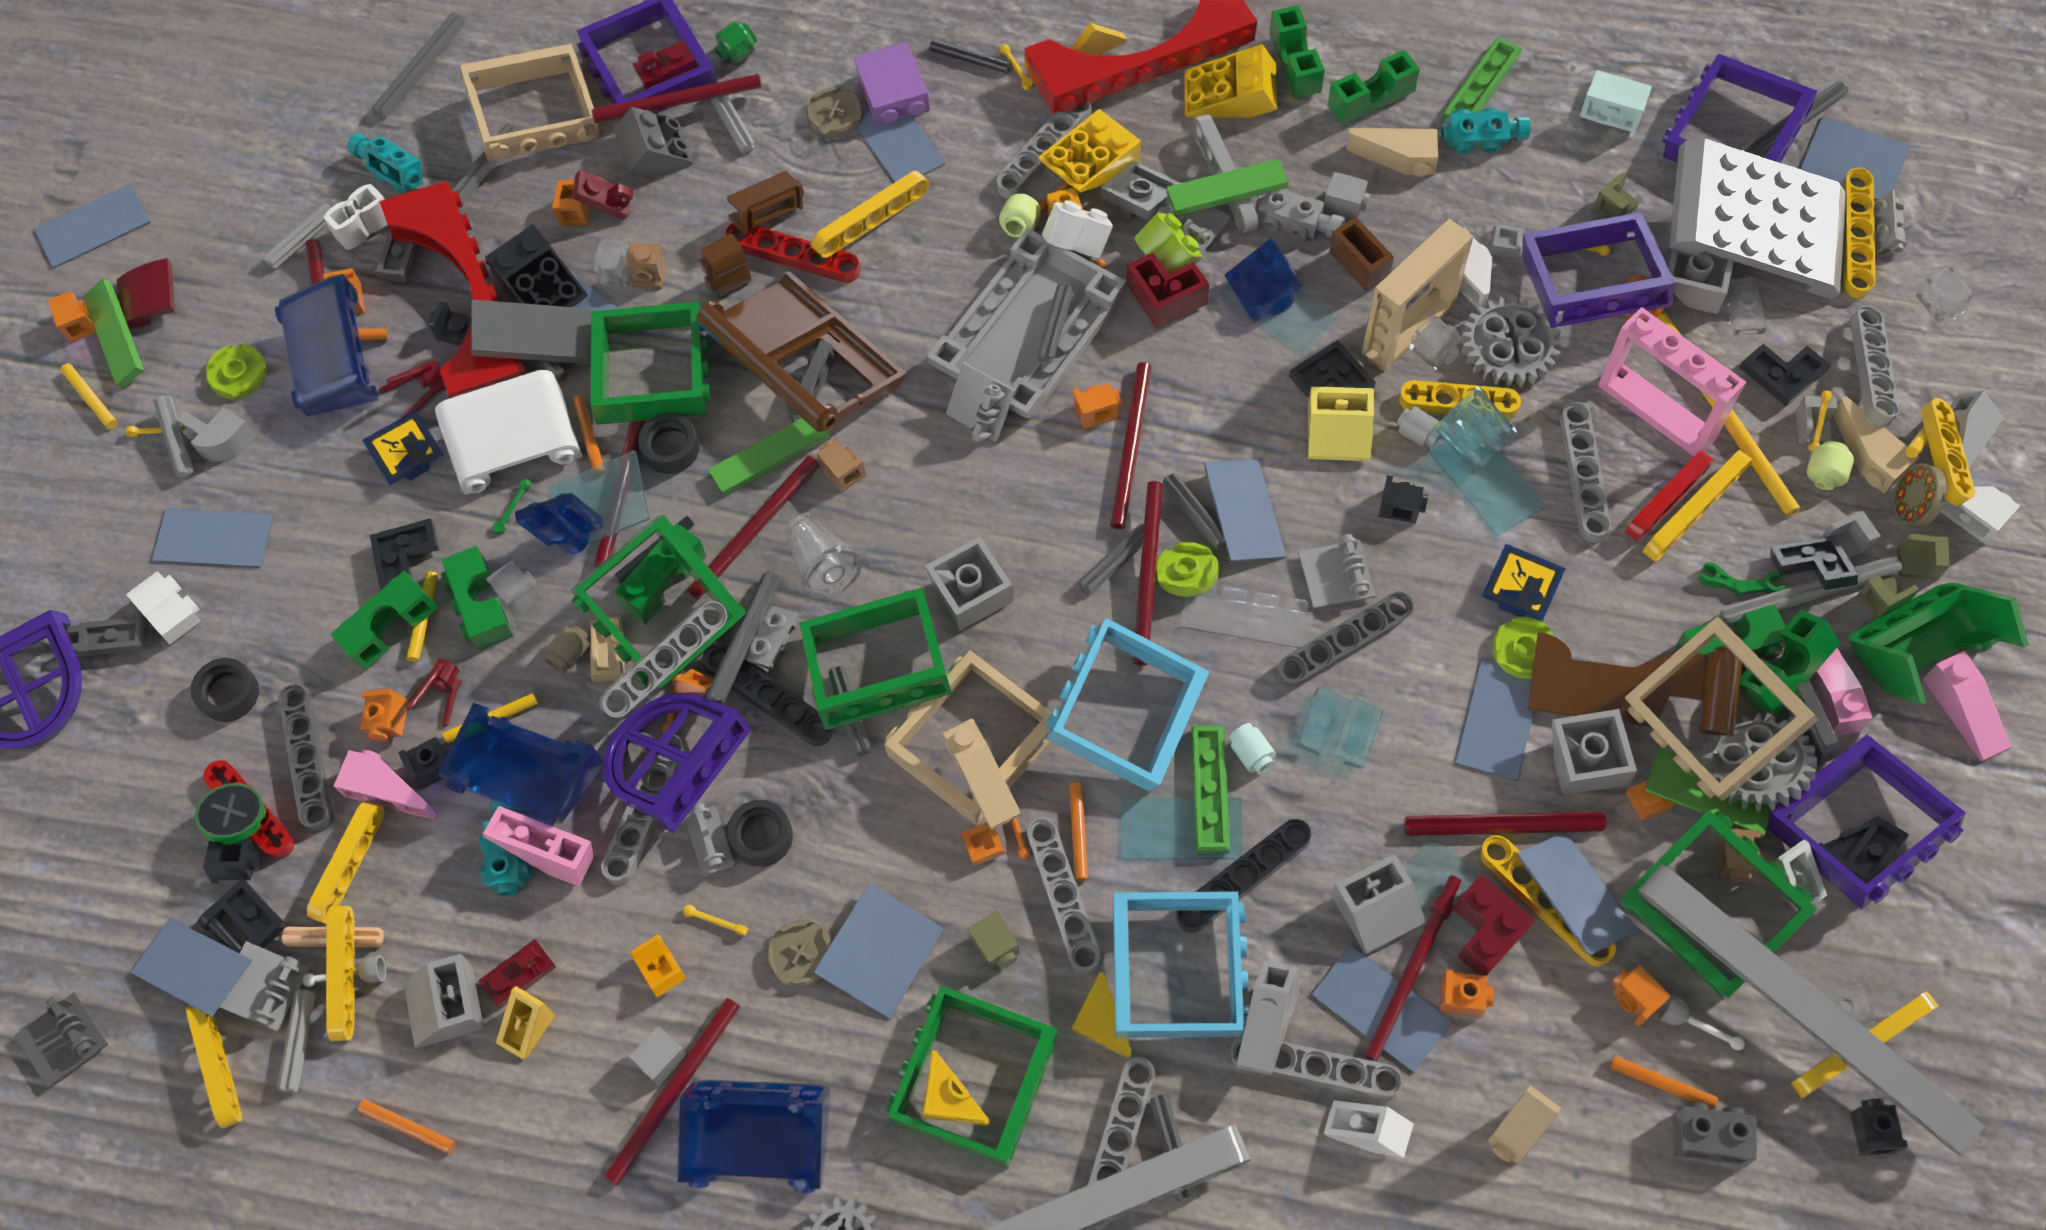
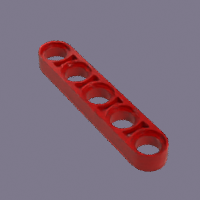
[725,223,861,283]

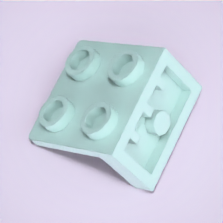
[1580,71,1652,133]

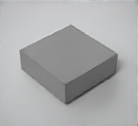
[1489,223,1525,258]

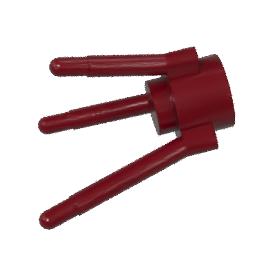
[379,359,443,424]
[407,659,462,727]

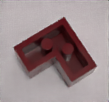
[1127,253,1209,329]
[1453,874,1536,976]

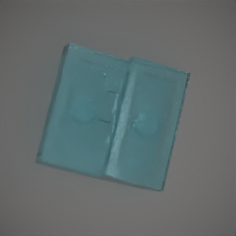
[1433,386,1518,474]
[1296,686,1384,769]

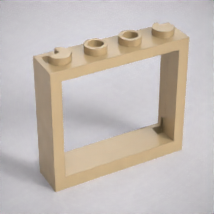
[460,44,600,161]
[1361,218,1474,372]
[1624,616,1818,802]
[884,650,1051,826]

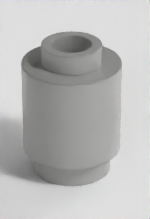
[1396,406,1445,450]

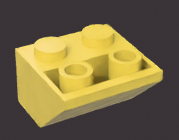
[1308,387,1374,461]

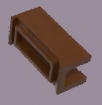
[727,171,804,235]

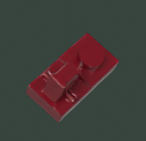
[632,41,697,90]
[572,169,634,220]
[478,939,556,1010]

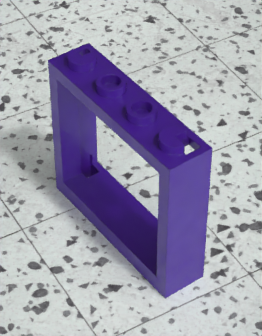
[576,0,717,114]
[1662,54,1818,163]
[1522,212,1675,328]
[1767,734,1966,910]

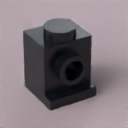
[1379,475,1428,524]
[398,737,456,790]
[203,838,261,884]
[1850,1098,1908,1156]

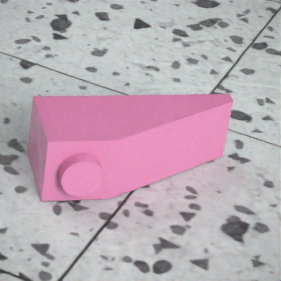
[1809,648,1872,736]
[1923,651,2012,762]
[334,750,437,820]
[483,806,594,887]

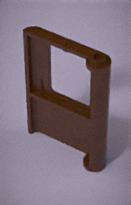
[696,271,907,432]

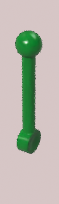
[492,478,531,535]

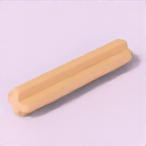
[282,927,384,947]

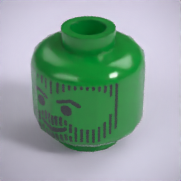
[714,21,757,64]

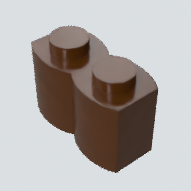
[698,233,752,298]

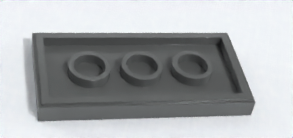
[471,300,594,364]

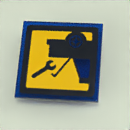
[362,410,444,485]
[1481,544,1566,622]

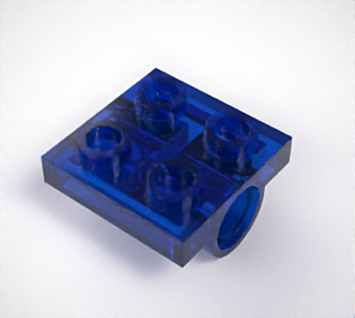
[1224,238,1303,322]
[515,492,603,554]

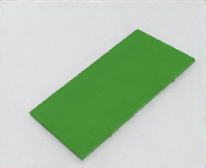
[1645,747,1771,837]

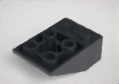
[485,224,588,307]

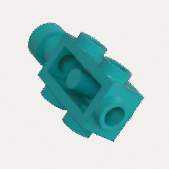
[1440,108,1531,154]
[347,133,423,193]
[479,794,532,897]

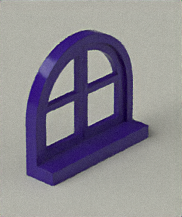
[0,610,82,749]
[602,693,752,833]

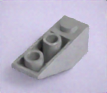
[1950,390,2004,468]
[1237,960,1299,1075]

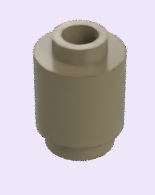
[543,625,590,674]

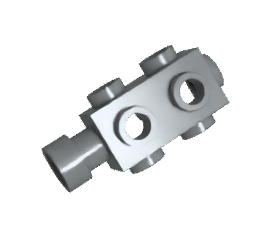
[1255,189,1345,240]

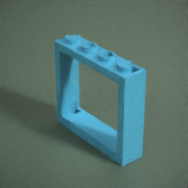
[1045,618,1209,792]
[1113,892,1249,1038]

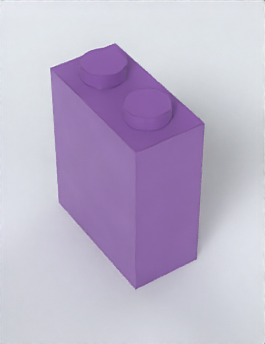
[854,41,930,125]

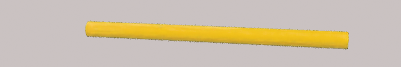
[1656,313,1800,517]

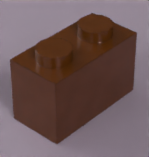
[1329,217,1394,292]

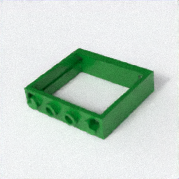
[591,301,711,425]
[569,515,746,689]
[799,587,952,730]
[1618,810,1817,1000]
[885,985,1058,1169]

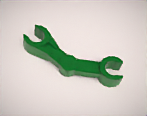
[1697,562,1786,597]

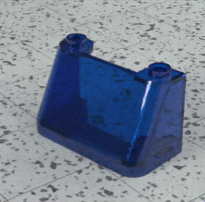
[275,274,379,416]
[438,702,603,827]
[677,1080,830,1193]

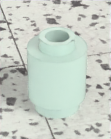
[1229,723,1276,774]

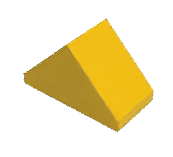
[496,987,556,1060]

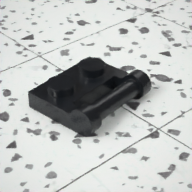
[198,878,288,953]

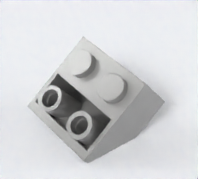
[1331,854,1426,955]
[403,954,484,1049]

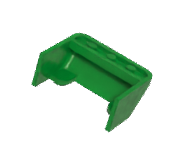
[1848,583,2029,705]

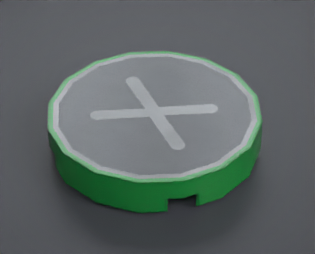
[194,783,266,844]

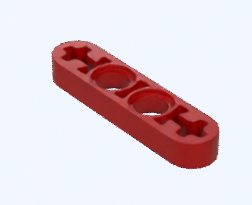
[1625,450,1714,542]
[203,760,295,859]

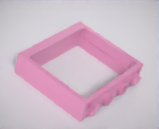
[1598,307,1746,457]

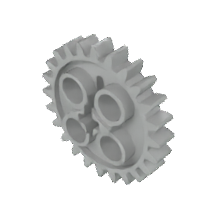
[1460,297,1562,388]
[1701,713,1817,811]

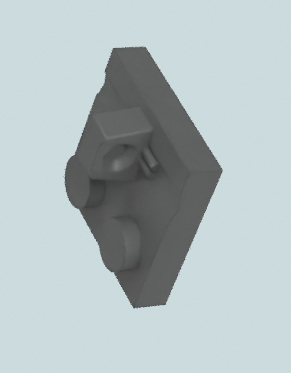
[1100,161,1180,221]
[1788,681,1839,766]

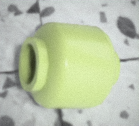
[999,194,1041,238]
[1807,441,1854,490]

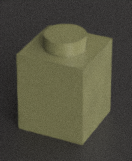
[968,911,1020,971]

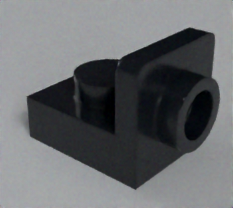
[429,301,471,346]

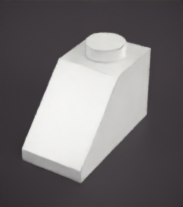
[1459,238,1492,308]
[1940,486,2020,545]
[1323,1100,1413,1158]

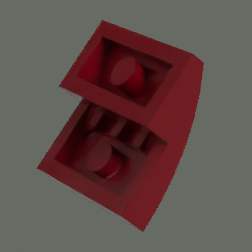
[116,258,175,329]

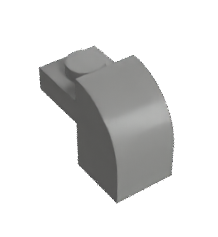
[177,407,257,462]

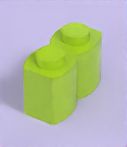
[1134,213,1202,274]

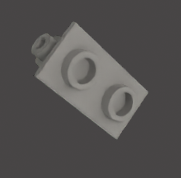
[1874,189,1907,254]
[744,606,799,674]
[685,804,735,877]

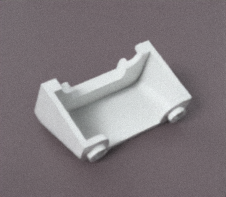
[435,370,583,495]

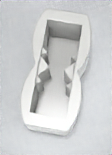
[323,184,387,250]
[1042,201,1113,258]
[126,571,201,644]

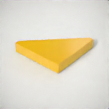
[1070,23,1127,55]
[1072,972,1132,1059]
[922,1050,989,1126]

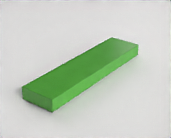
[1441,37,1522,130]
[1166,158,1288,216]
[83,278,144,388]
[708,418,830,497]
[1190,725,1230,854]

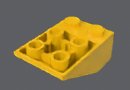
[1185,44,1277,118]
[1038,109,1141,193]

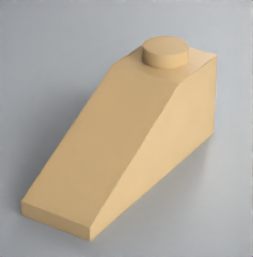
[1346,128,1438,176]
[1833,396,1920,494]
[943,718,1021,831]
[1487,1085,1562,1164]

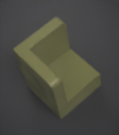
[1593,172,1639,218]
[1897,534,1950,580]
[1858,575,1919,618]

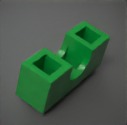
[1269,5,1325,99]
[1327,49,1420,125]
[614,523,707,625]
[441,545,514,650]
[331,570,438,671]
[1676,604,1786,668]
[1739,609,1841,717]

